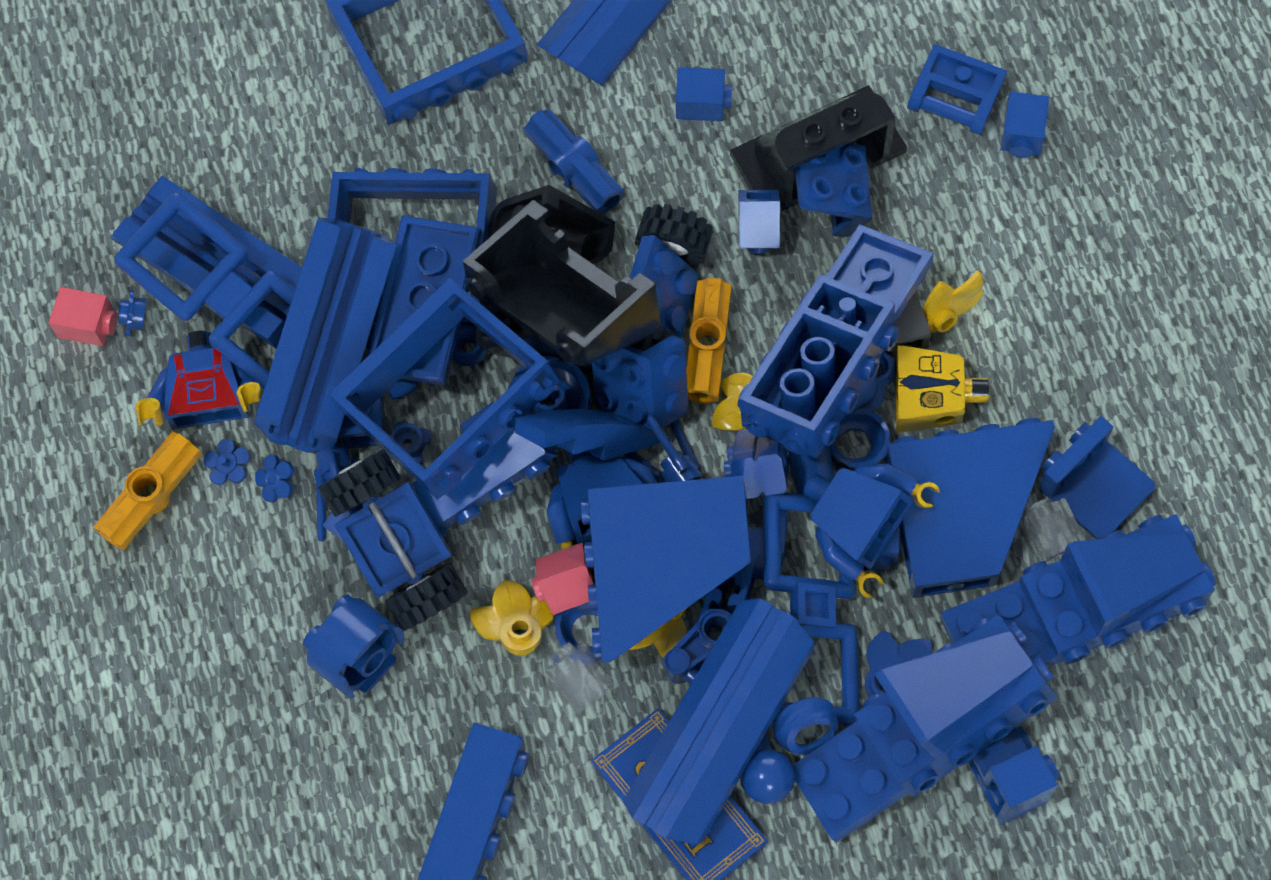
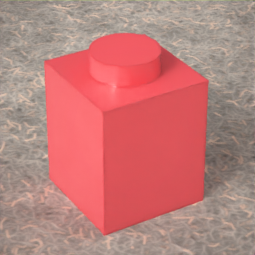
[48,287,118,347]
[531,542,595,615]

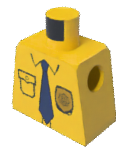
[895,346,989,432]

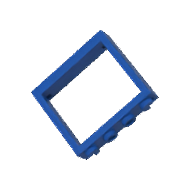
[325,0,528,125]
[327,168,497,324]
[329,278,559,500]

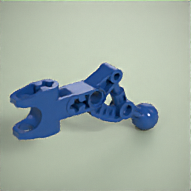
[664,509,796,804]

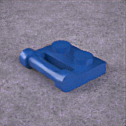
[907,44,1008,135]

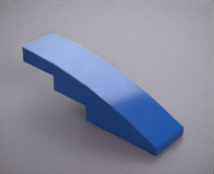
[515,409,660,461]

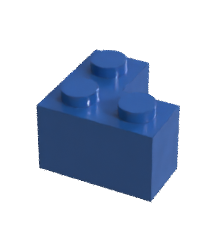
[968,726,1059,825]

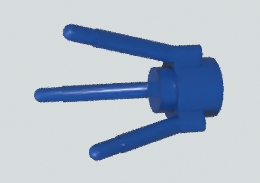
[624,415,703,483]
[313,444,374,542]

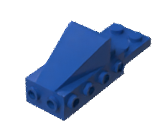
[738,224,933,459]
[939,514,1215,666]
[793,614,1058,843]

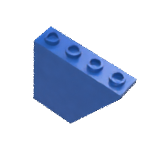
[885,418,1055,598]
[581,476,751,663]

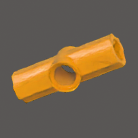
[686,277,732,404]
[93,431,202,551]

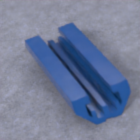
[536,0,672,86]
[110,176,302,349]
[254,217,397,453]
[623,598,814,845]

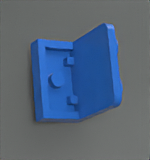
[795,143,872,237]
[592,335,689,431]
[1039,416,1155,539]

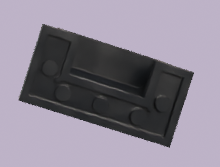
[730,85,907,212]

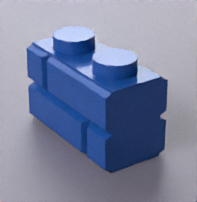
[724,429,790,499]

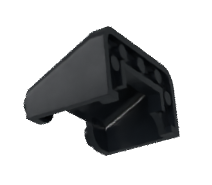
[476,185,616,374]
[462,200,660,366]

